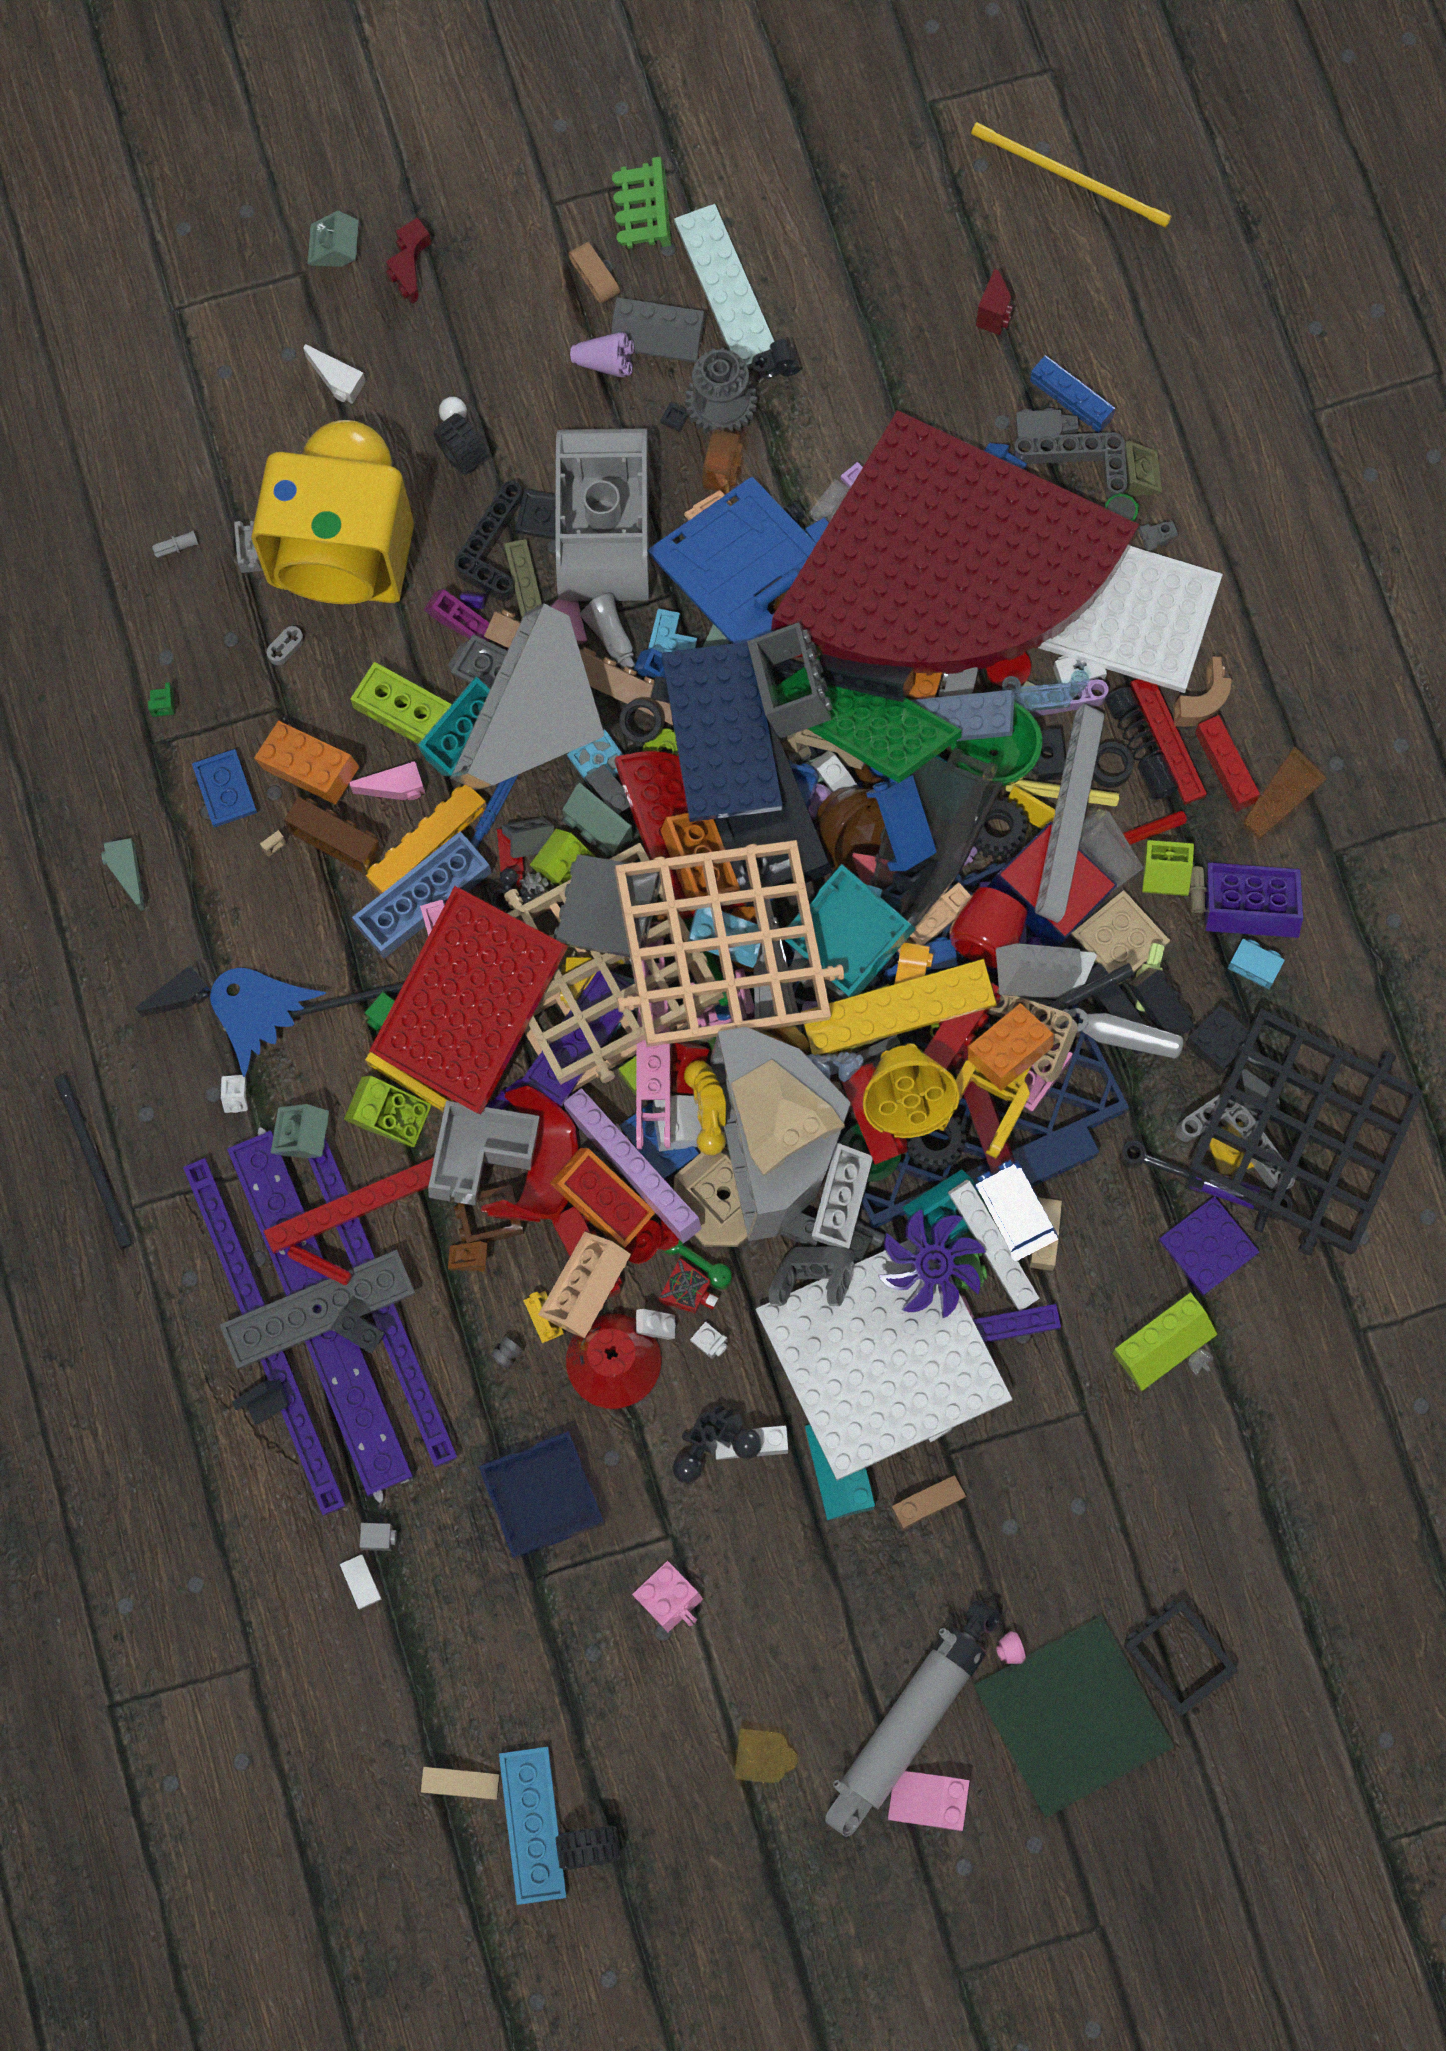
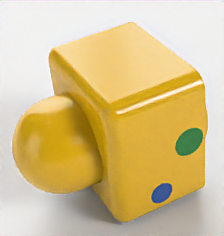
[251,420,414,604]

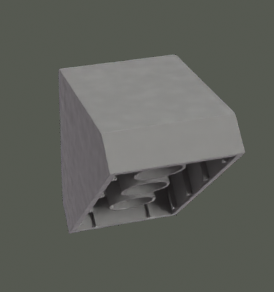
[450,604,604,790]

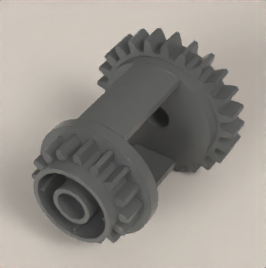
[685,348,757,437]

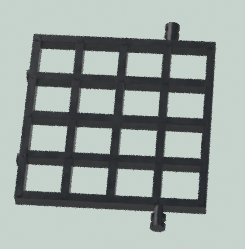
[1186,1008,1424,1256]

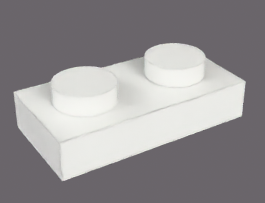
[636,1309,676,1340]

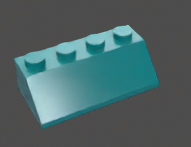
[417,677,490,776]
[805,1425,875,1521]

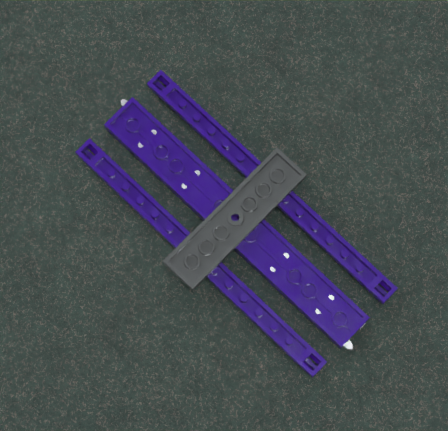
[183,1128,457,1516]

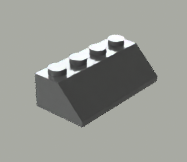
[611,298,705,363]

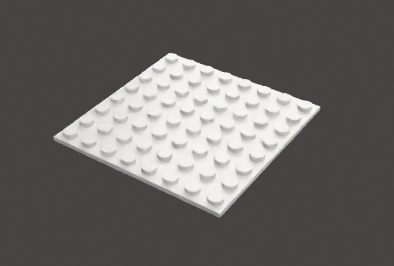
[755,1240,1012,1480]

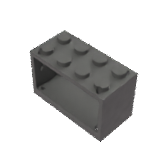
[747,622,833,738]

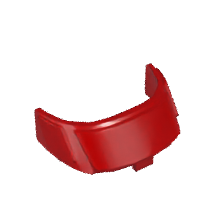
[481,1086,578,1222]

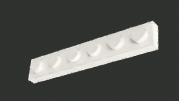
[947,1180,1040,1311]

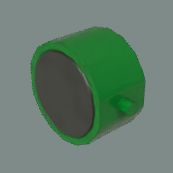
[1104,494,1139,522]

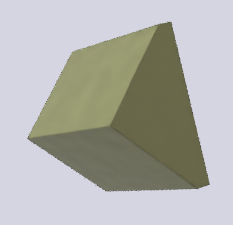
[1125,441,1162,496]

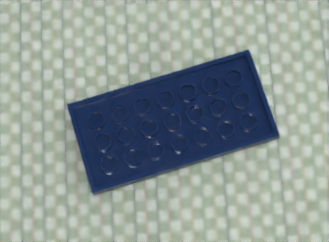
[662,642,782,822]

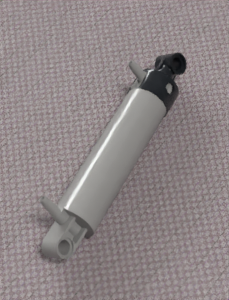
[825,1600,1001,1837]

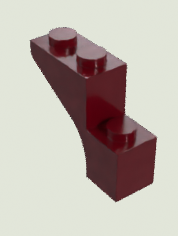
[385,218,431,304]

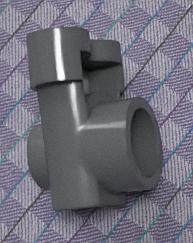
[1138,521,1178,551]

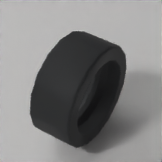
[619,699,664,743]
[1092,742,1134,788]

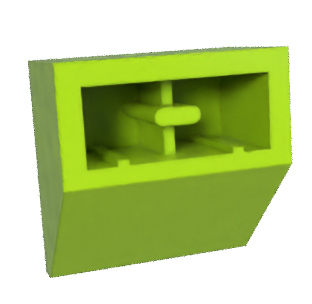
[530,829,597,887]
[1142,840,1194,896]

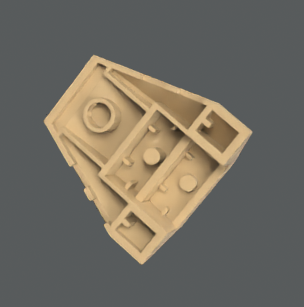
[731,1059,845,1176]

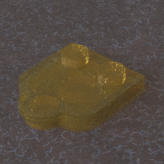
[734,1729,798,1783]

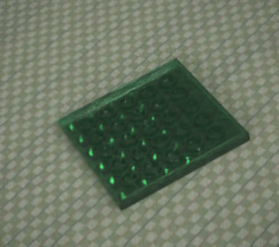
[973,1615,1174,1818]

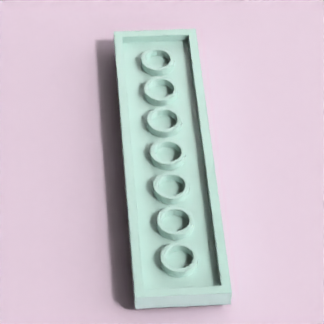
[674,204,774,368]

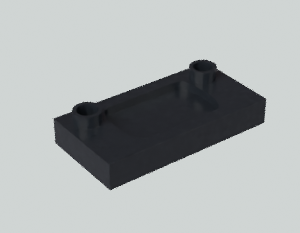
[714,719,833,907]

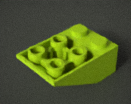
[344,1076,432,1147]

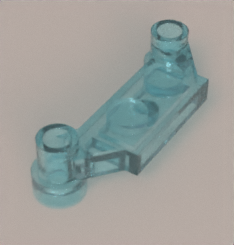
[1002,670,1089,711]

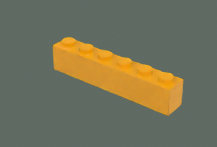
[366,785,487,894]

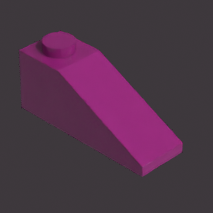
[423,589,490,642]

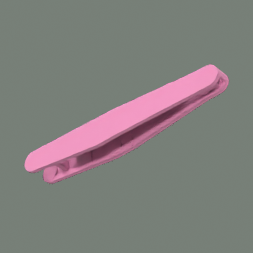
[636,922,671,1149]

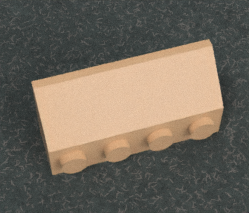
[538,1232,631,1338]

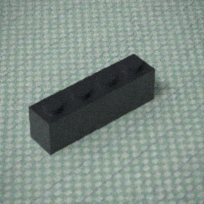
[819,654,913,702]

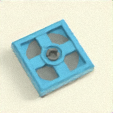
[567,729,623,790]

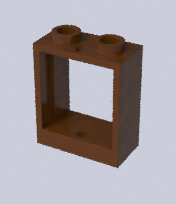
[454,1184,524,1243]

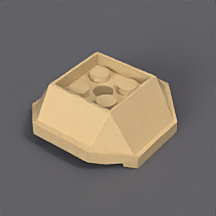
[674,1147,748,1247]

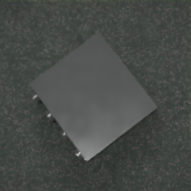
[554,854,661,962]

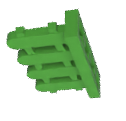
[612,157,671,249]

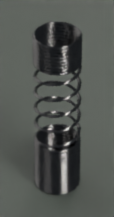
[1104,687,1179,800]

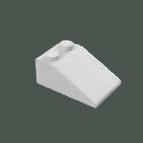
[652,1095,727,1151]

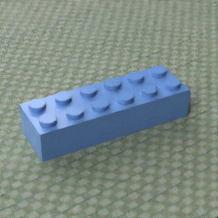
[352,831,492,959]

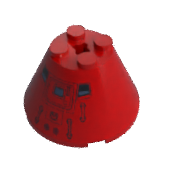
[566,1314,661,1409]

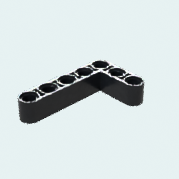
[454,481,523,601]

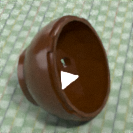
[815,787,893,874]

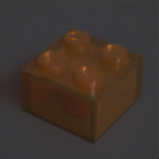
[702,429,743,493]

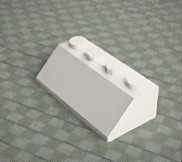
[812,1143,872,1248]

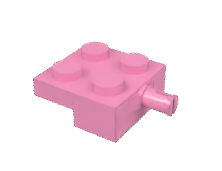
[632,1561,703,1633]

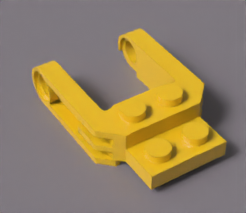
[939,1060,1032,1159]

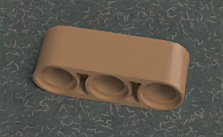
[568,242,620,304]

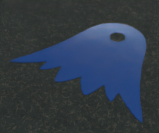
[210,968,326,1077]

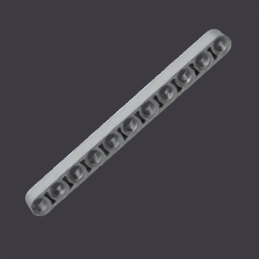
[1035,704,1104,923]

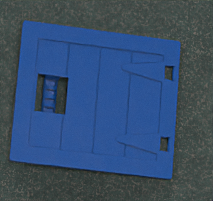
[648,477,816,644]

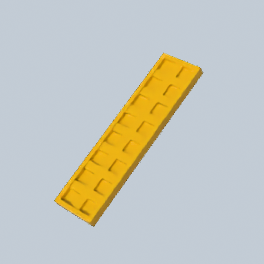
[801,959,997,1056]

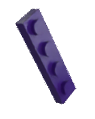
[973,1304,1061,1343]

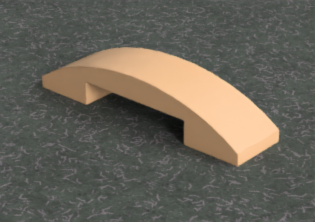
[897,883,971,953]

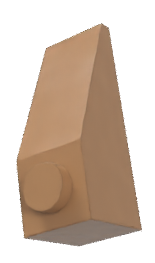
[891,1475,966,1531]

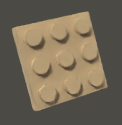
[1071,890,1170,986]

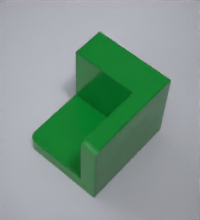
[148,682,175,717]

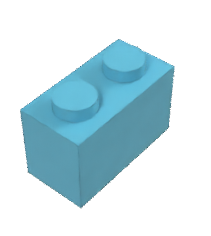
[1227,939,1285,989]

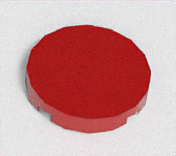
[986,652,1031,690]

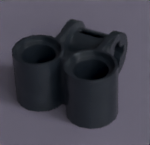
[752,339,800,379]

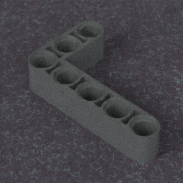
[1013,433,1127,499]

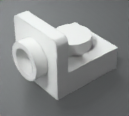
[221,1075,248,1113]
[690,1322,728,1359]

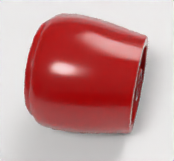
[950,887,1027,968]

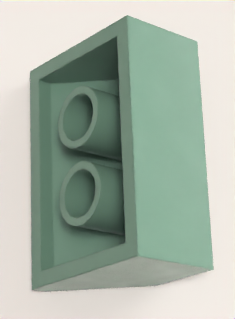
[562,783,633,857]

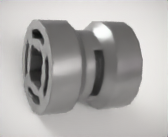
[490,1336,523,1370]

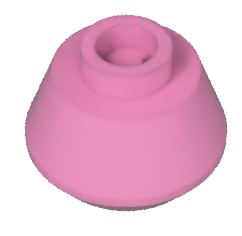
[996,1631,1026,1664]

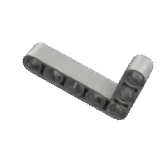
[1176,1095,1295,1192]

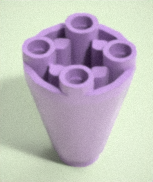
[570,332,634,377]

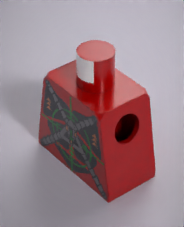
[659,1258,719,1313]

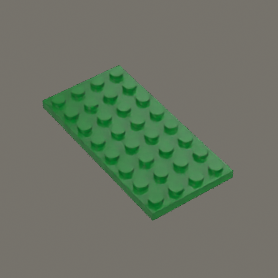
[776,654,962,783]

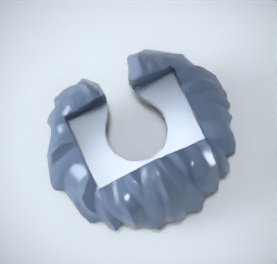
[806,1052,863,1082]

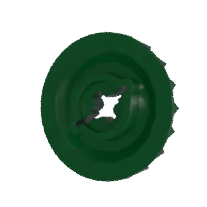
[841,1124,901,1183]

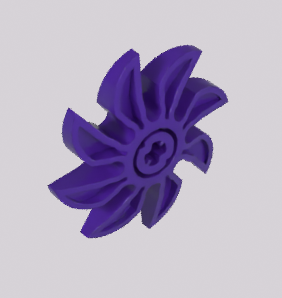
[878,1209,986,1318]

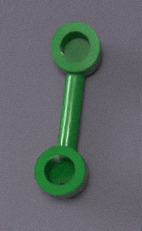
[662,1239,732,1290]

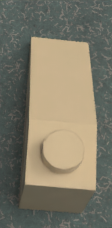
[1029,1198,1062,1271]

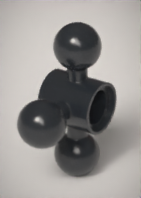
[491,868,534,913]

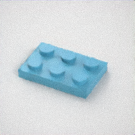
[687,907,761,968]

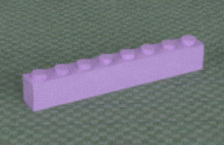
[564,1088,702,1243]

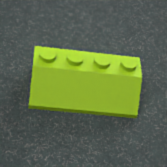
[1112,1292,1217,1391]

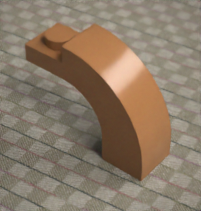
[1173,656,1231,727]

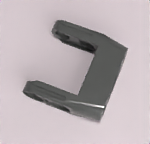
[769,1247,855,1306]

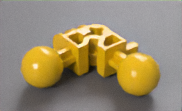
[684,1061,726,1156]

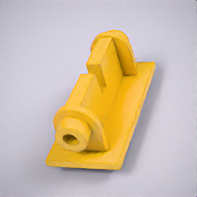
[523,1291,564,1344]

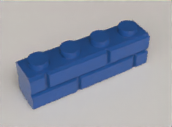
[1030,355,1115,433]

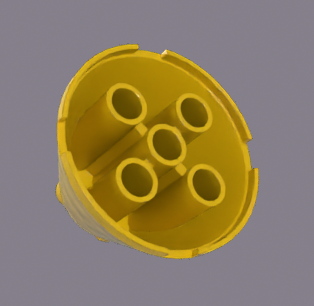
[863,1044,959,1138]

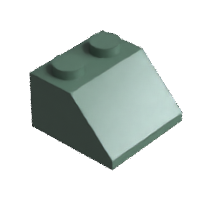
[307,211,358,267]
[271,1104,329,1158]

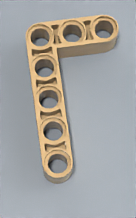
[988,995,1078,1082]

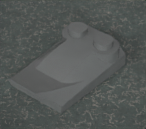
[448,634,507,689]

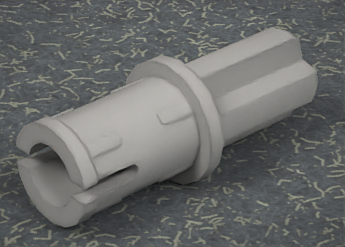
[152,531,198,558]

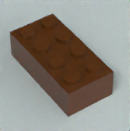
[284,796,382,875]

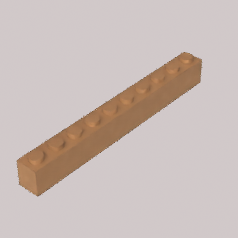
[484,609,673,725]

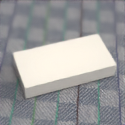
[340,1555,382,1610]

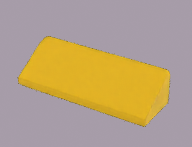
[1008,786,1055,831]

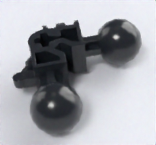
[672,1405,763,1484]

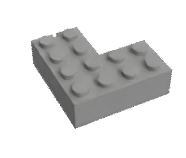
[428,1101,539,1206]

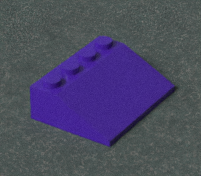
[1205,863,1303,938]

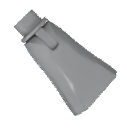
[580,593,635,670]

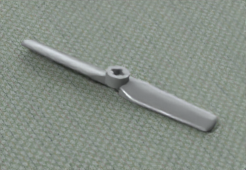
[996,997,1183,1059]

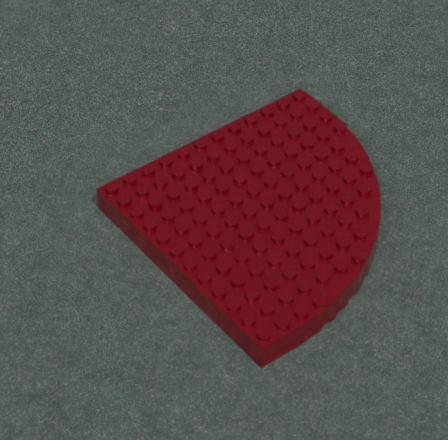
[771,410,1139,676]

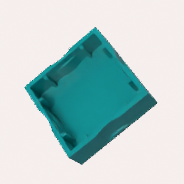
[785,864,916,997]

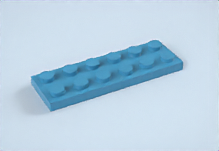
[499,1747,567,1905]

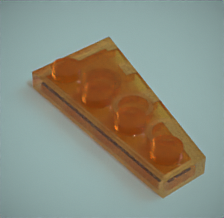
[1243,746,1327,840]

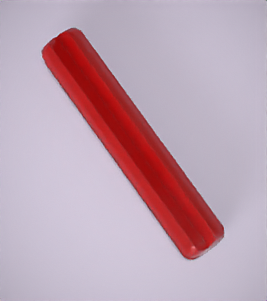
[1121,811,1187,846]
[287,1245,352,1285]

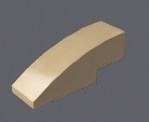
[421,1767,499,1800]

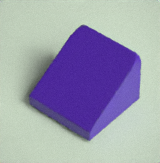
[460,591,486,609]

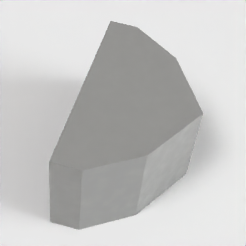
[710,1027,850,1241]

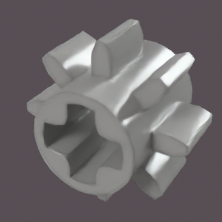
[520,872,548,899]

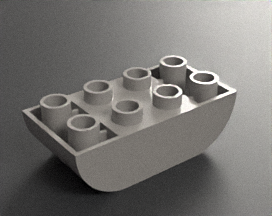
[556,428,649,601]

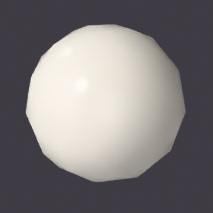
[439,397,467,421]

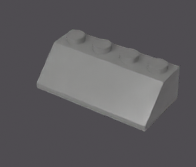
[996,943,1082,999]

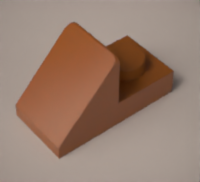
[448,1242,487,1272]

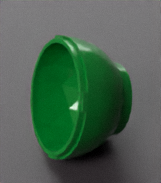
[950,702,1042,787]

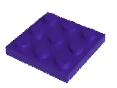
[1158,1196,1259,1296]

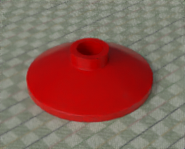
[624,1220,662,1264]

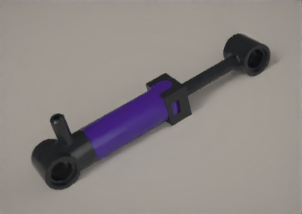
[1120,1140,1293,1232]

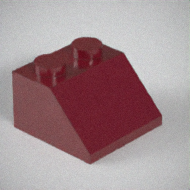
[976,269,1013,335]

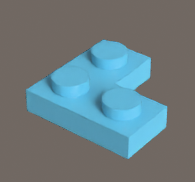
[648,609,697,653]

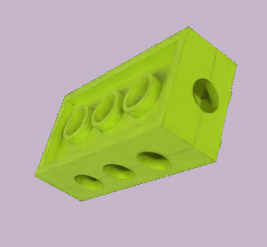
[350,662,452,744]

